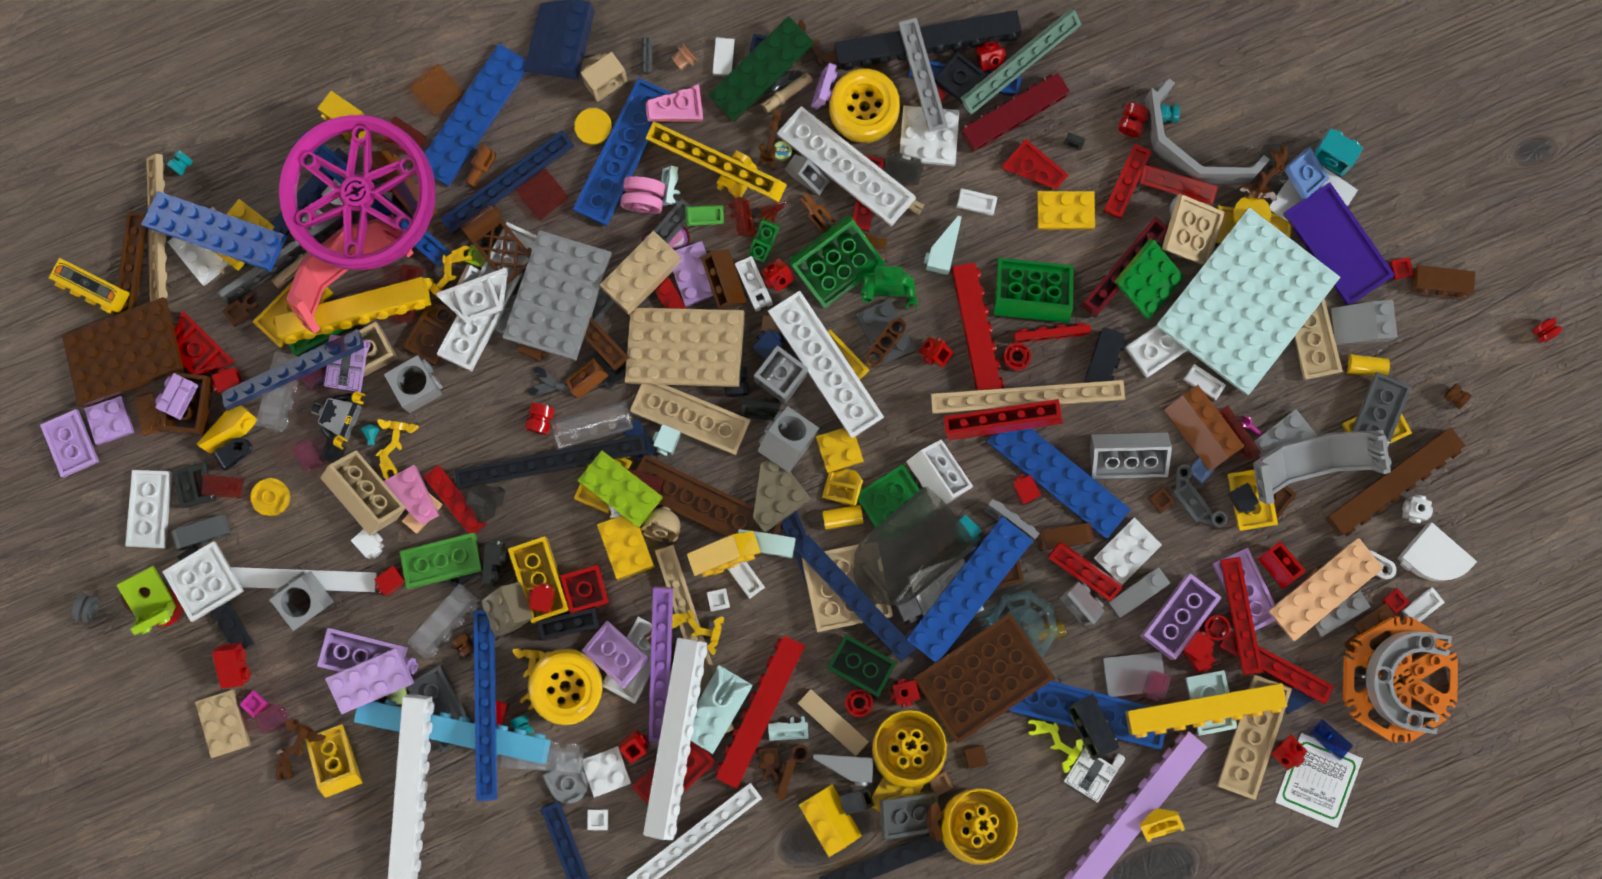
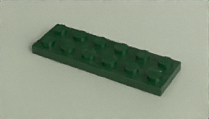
[708,16,815,122]

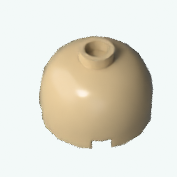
[641,507,681,542]

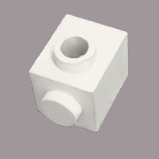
[351,529,384,559]

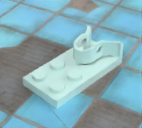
[691,665,753,754]

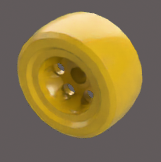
[829,69,900,144]
[528,649,603,725]
[872,710,947,788]
[940,788,1018,865]

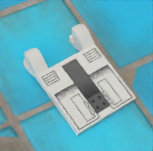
[1064,747,1125,803]

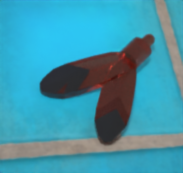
[747,201,787,223]

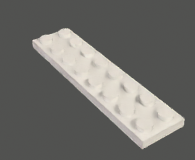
[777,106,916,227]
[437,222,537,372]
[768,291,884,439]

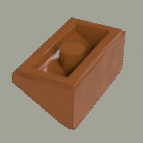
[565,357,608,398]

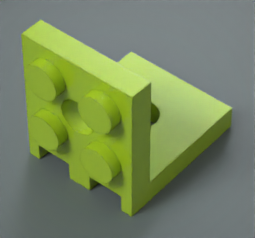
[117,565,177,635]

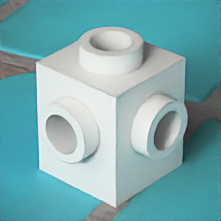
[1402,495,1433,524]

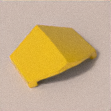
[822,469,863,505]
[1140,808,1185,842]

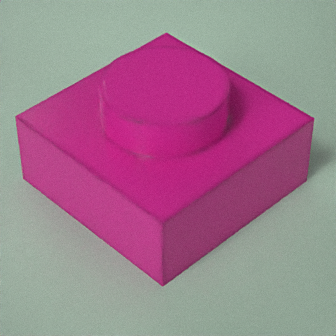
[239,690,269,718]

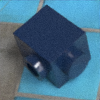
[753,328,783,360]

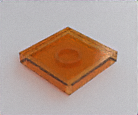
[410,64,463,116]

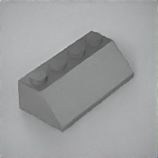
[1090,433,1172,479]

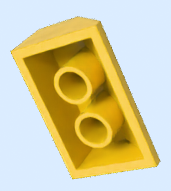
[799,784,862,857]

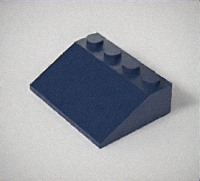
[524,0,595,80]

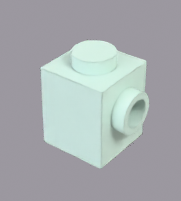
[652,424,681,456]

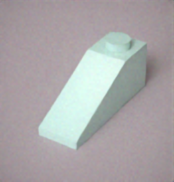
[924,216,962,275]

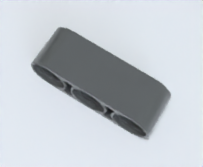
[172,515,231,551]

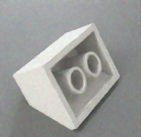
[906,439,973,509]

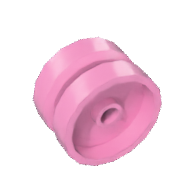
[620,176,665,214]

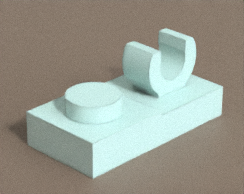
[660,166,681,206]
[768,716,808,741]

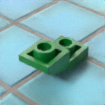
[747,219,780,263]

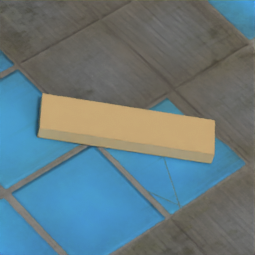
[798,689,869,756]

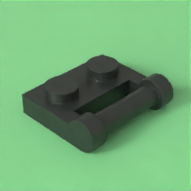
[173,463,216,509]

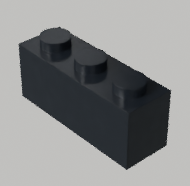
[1083,327,1126,383]
[537,608,601,641]
[1066,694,1120,760]

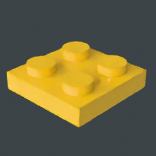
[816,428,864,474]

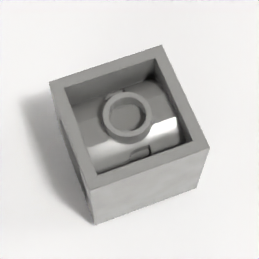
[754,345,808,405]
[384,355,443,413]
[758,406,819,473]
[270,571,334,631]

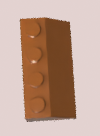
[1163,385,1245,471]

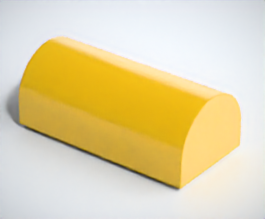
[1347,354,1390,377]
[822,505,863,530]

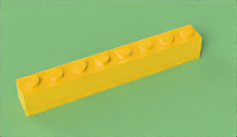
[646,121,787,202]
[275,277,431,344]
[1125,683,1287,738]

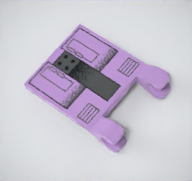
[324,335,370,392]

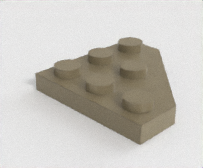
[753,459,811,533]

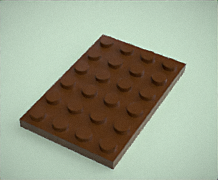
[62,297,183,408]
[914,612,1055,744]

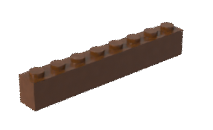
[1325,427,1465,537]

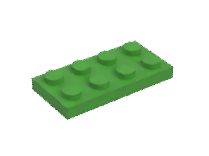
[400,533,483,590]

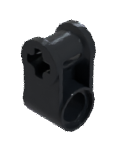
[212,437,252,471]

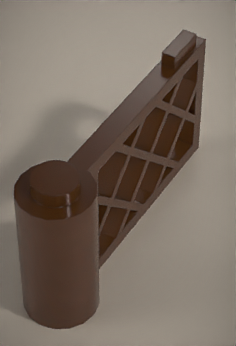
[460,204,532,285]

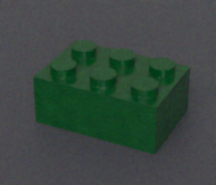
[826,634,897,697]

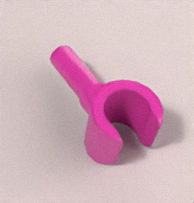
[1236,416,1262,437]

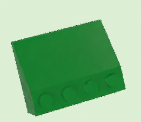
[788,215,885,309]
[994,257,1073,323]

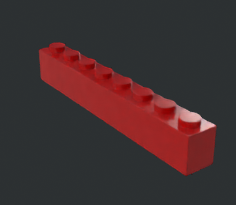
[951,262,1004,391]
[714,635,805,788]

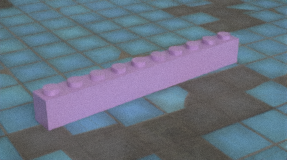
[1064,732,1207,879]

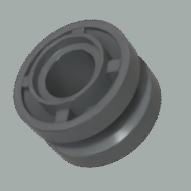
[71,593,99,624]

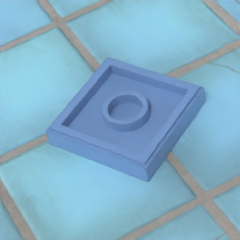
[1284,147,1329,200]

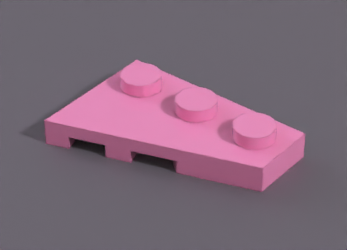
[383,465,439,525]

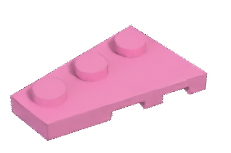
[646,84,703,122]

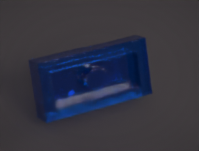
[1309,719,1353,760]

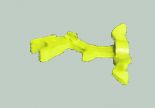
[1028,720,1084,773]

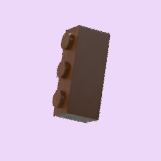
[701,249,747,310]
[1411,265,1475,300]

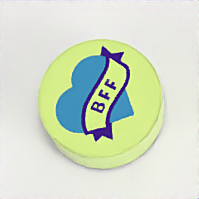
[775,141,792,161]

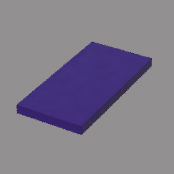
[1283,182,1395,306]

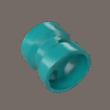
[1160,104,1180,123]
[167,150,194,176]
[509,714,534,735]

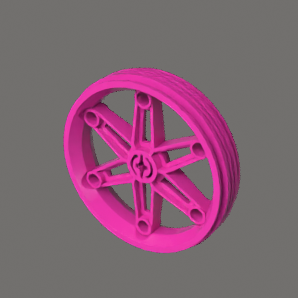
[279,115,436,270]

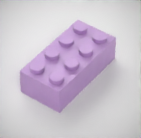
[1140,573,1222,660]
[317,628,408,672]

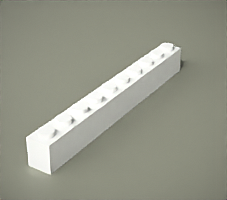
[643,638,707,840]
[388,694,434,879]

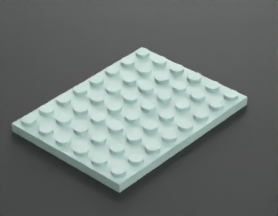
[1156,207,1340,396]

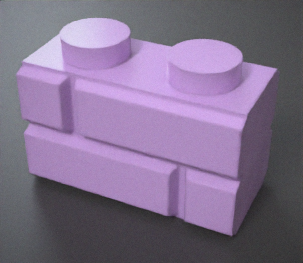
[155,373,199,420]

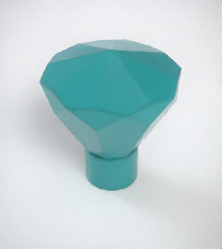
[361,424,380,445]

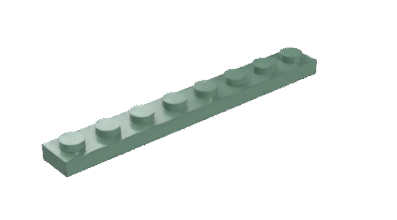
[961,8,1081,114]

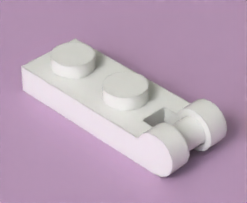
[735,256,773,312]

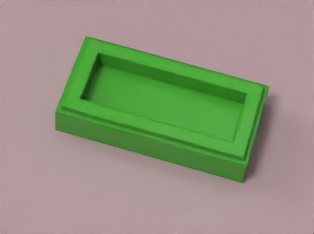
[685,205,724,226]

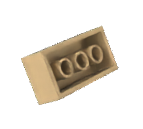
[600,231,682,315]
[320,450,406,536]

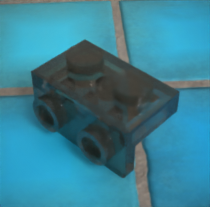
[883,151,925,185]

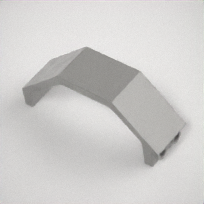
[1145,78,1270,184]
[1253,430,1391,504]

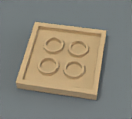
[1162,194,1225,265]

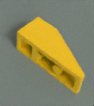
[197,405,258,454]

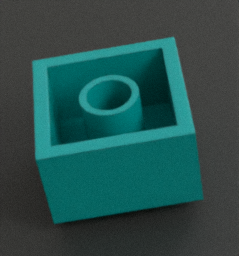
[1313,129,1364,177]

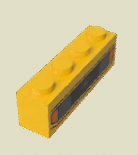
[49,258,130,314]

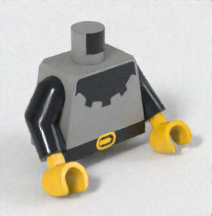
[311,391,365,450]

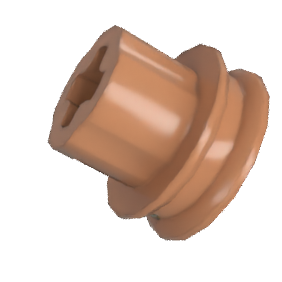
[672,43,699,71]

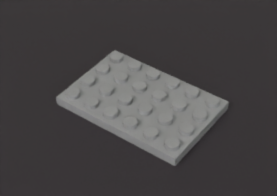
[503,230,612,361]

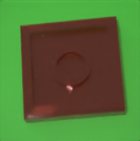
[516,168,569,221]

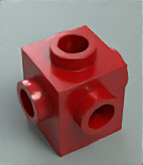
[976,41,1006,72]
[761,258,795,292]
[918,337,953,368]
[889,679,920,708]
[1271,734,1308,770]

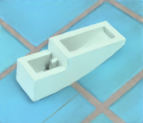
[738,529,796,558]

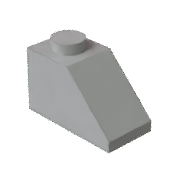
[785,154,830,196]

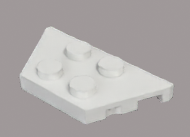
[436,268,508,323]

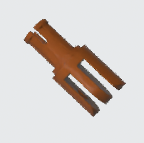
[465,145,497,187]
[799,193,836,234]

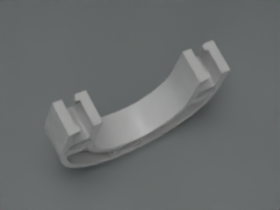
[1366,630,1452,734]

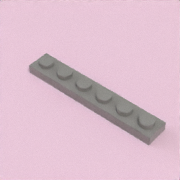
[898,18,948,133]

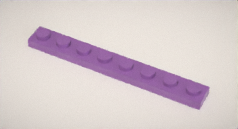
[649,587,673,742]

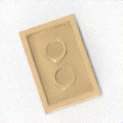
[195,690,251,758]

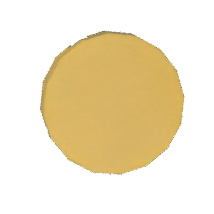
[575,108,612,146]
[1233,196,1271,224]
[250,478,290,517]

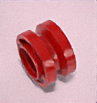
[1531,317,1564,344]
[1003,343,1031,372]
[845,689,873,717]

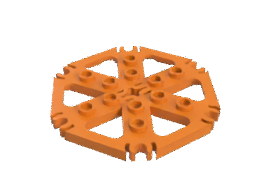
[1343,616,1458,742]

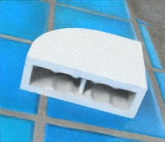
[1397,523,1477,581]

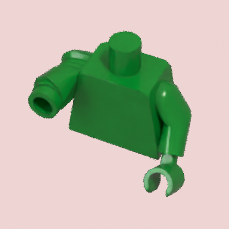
[860,266,918,310]

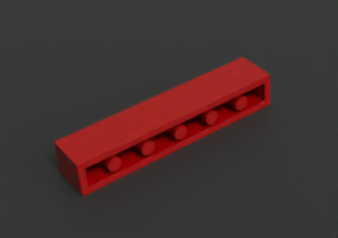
[944,399,1064,441]

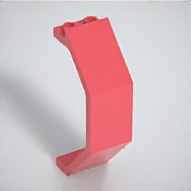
[286,214,413,334]

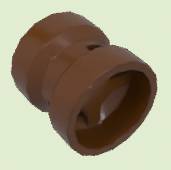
[1444,383,1472,410]
[450,633,474,660]

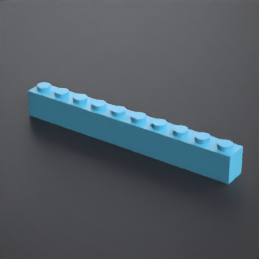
[354,699,551,764]

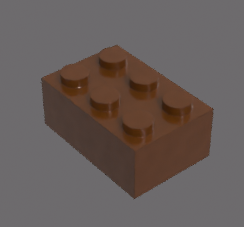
[160,373,214,436]

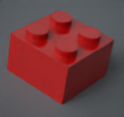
[560,565,610,613]

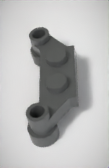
[1173,464,1228,527]

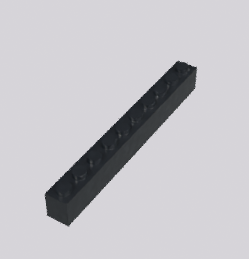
[834,10,1022,71]

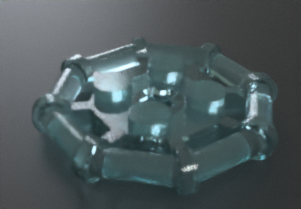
[987,589,1060,658]

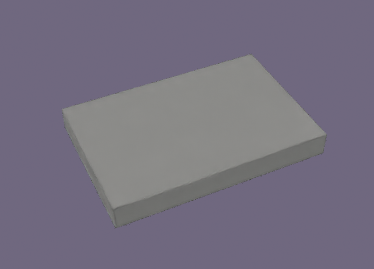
[1102,652,1166,697]

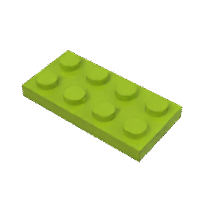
[577,451,663,528]

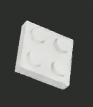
[581,746,631,797]

